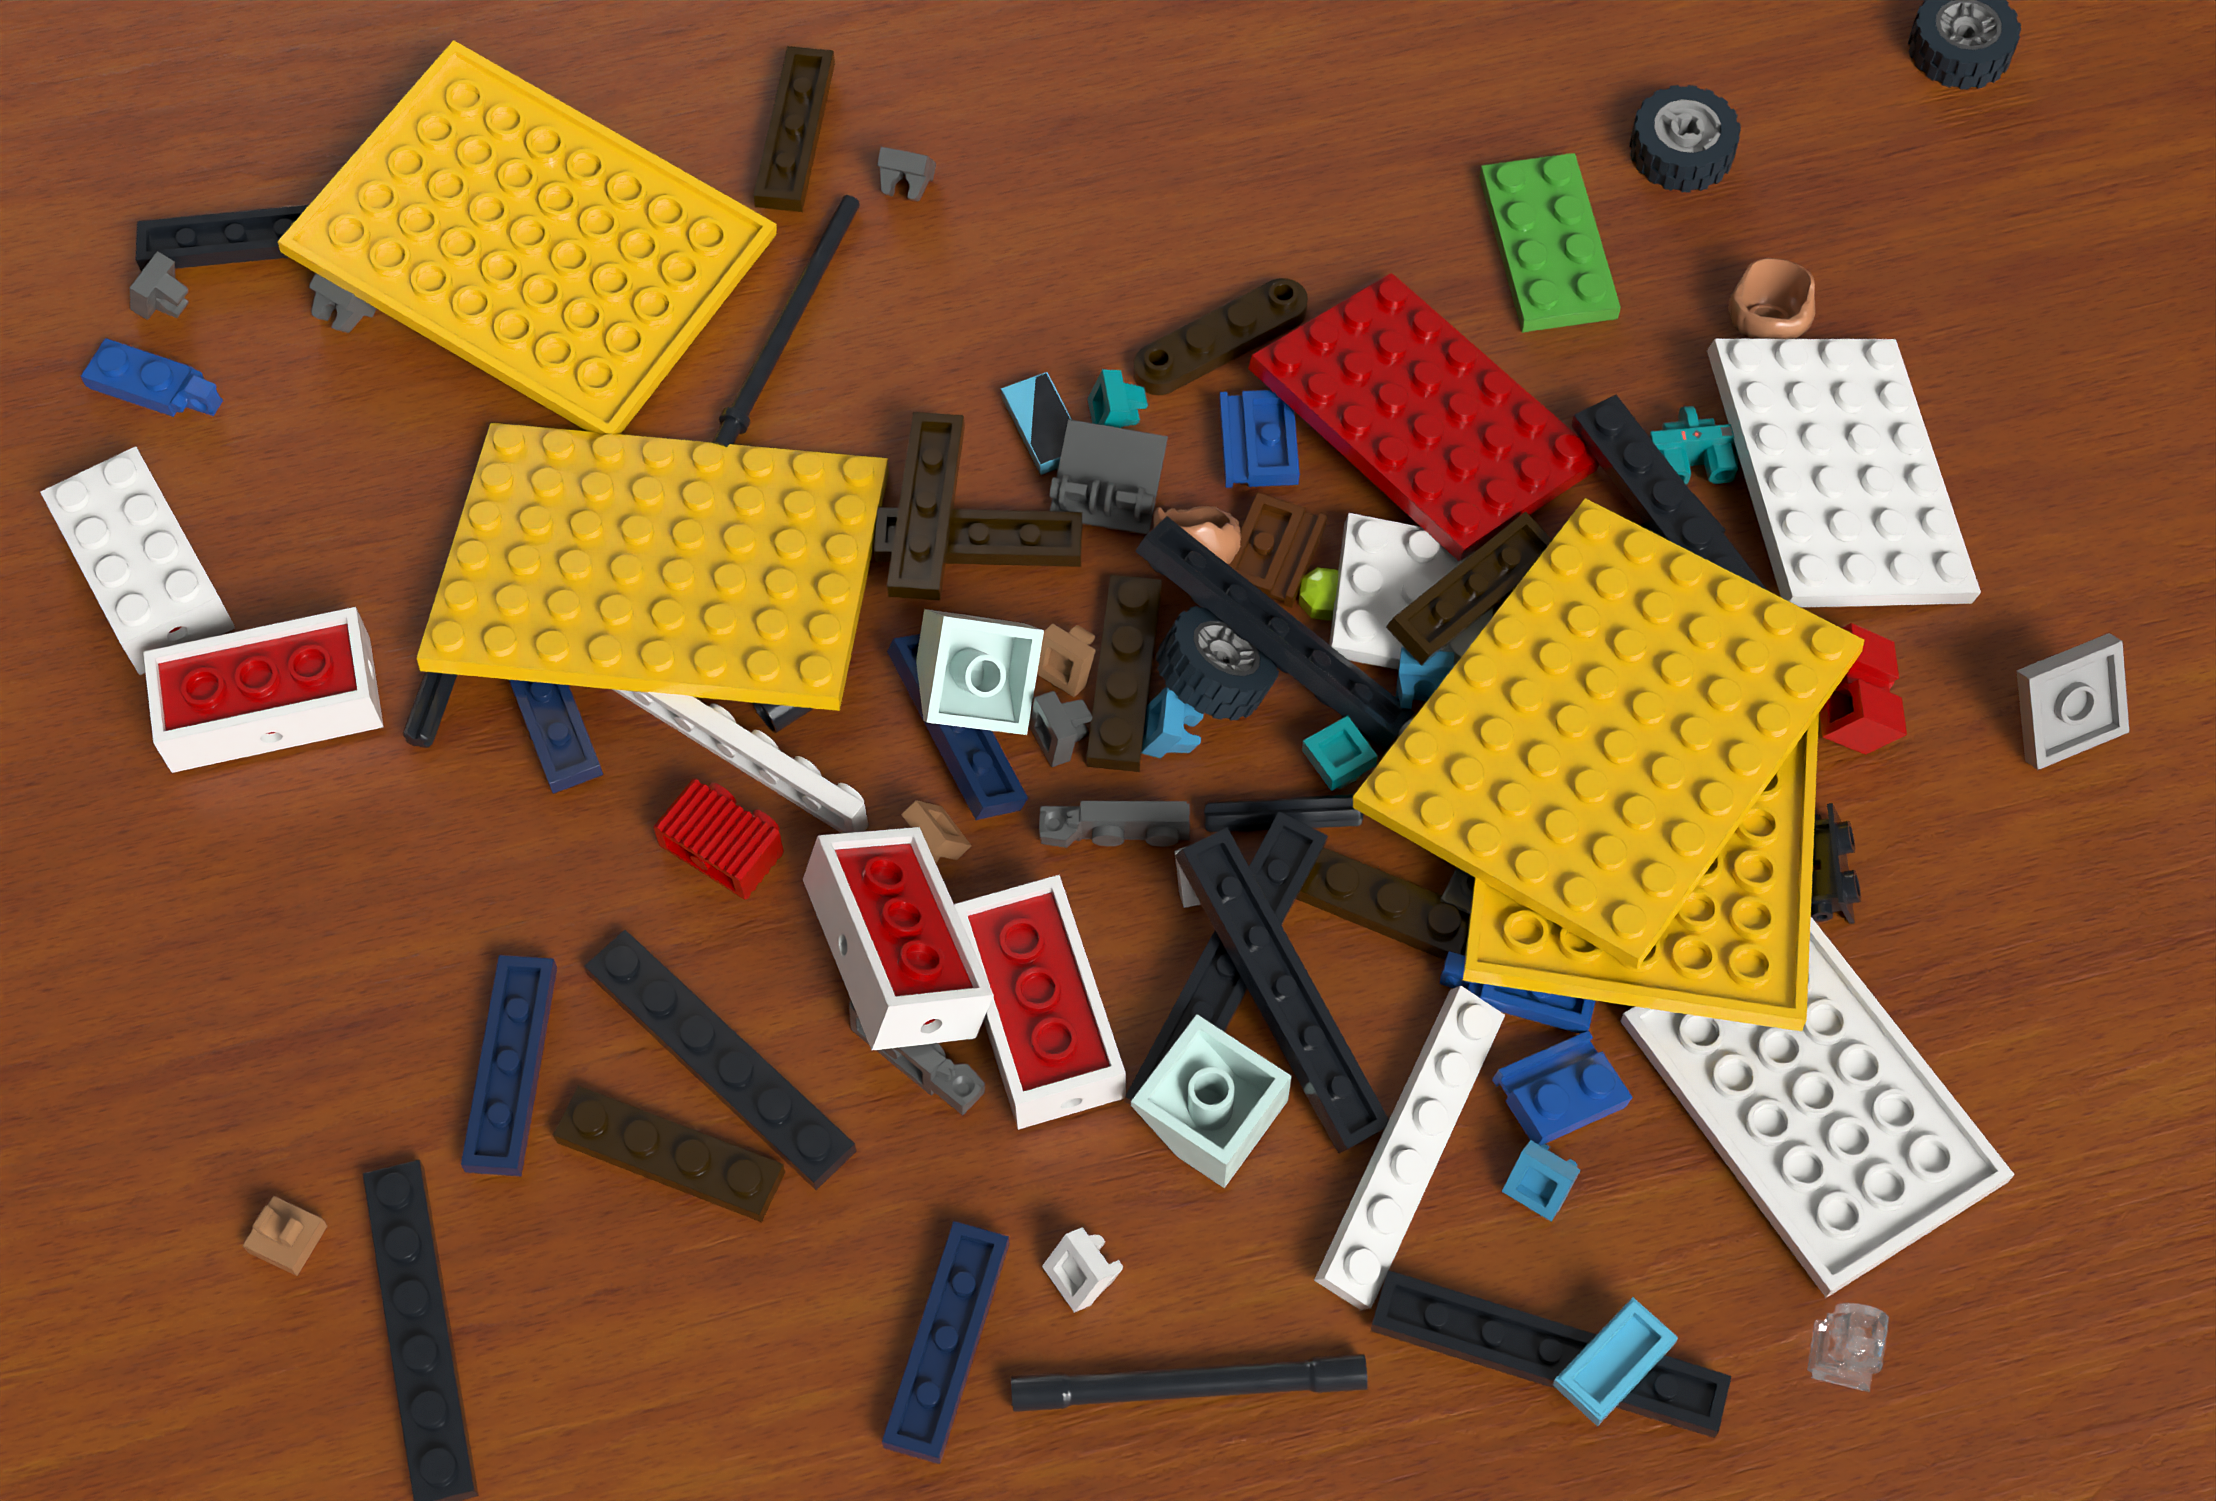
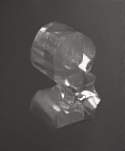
[1807,1303,1889,1392]

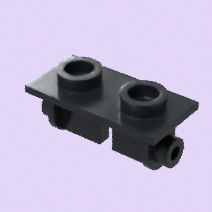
[1811,803,1861,924]

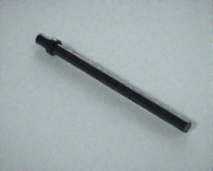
[712,195,860,447]

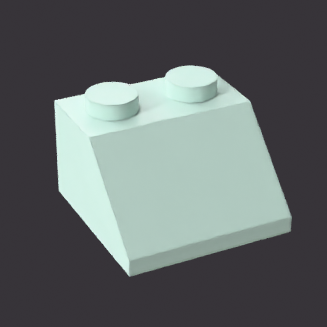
[916,609,1044,735]
[1131,1015,1291,1188]

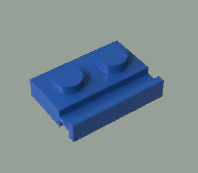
[1219,390,1300,488]
[1492,1031,1633,1146]

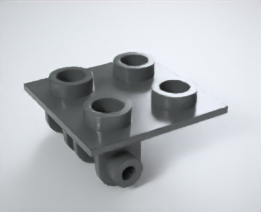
[1050,419,1168,535]

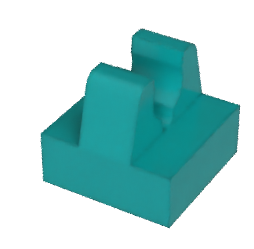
[1088,369,1148,428]
[1302,716,1378,791]

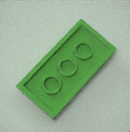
[1479,153,1621,332]

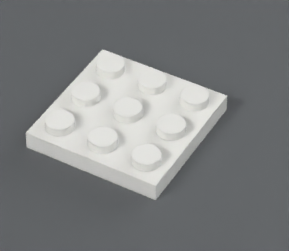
[1329,513,1493,670]

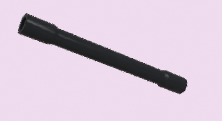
[1011,1354,1368,1412]

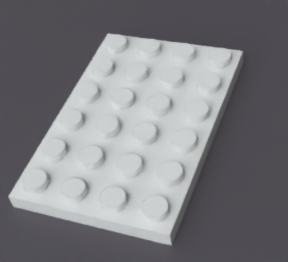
[1707,339,1981,607]
[1621,917,2014,1298]

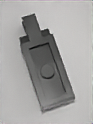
[1039,801,1190,848]
[849,1001,985,1116]

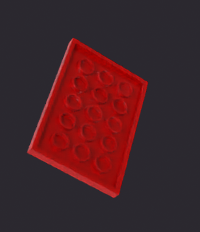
[1248,272,1599,562]

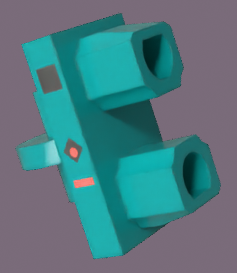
[1649,406,1738,484]

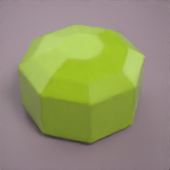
[1299,567,1339,621]

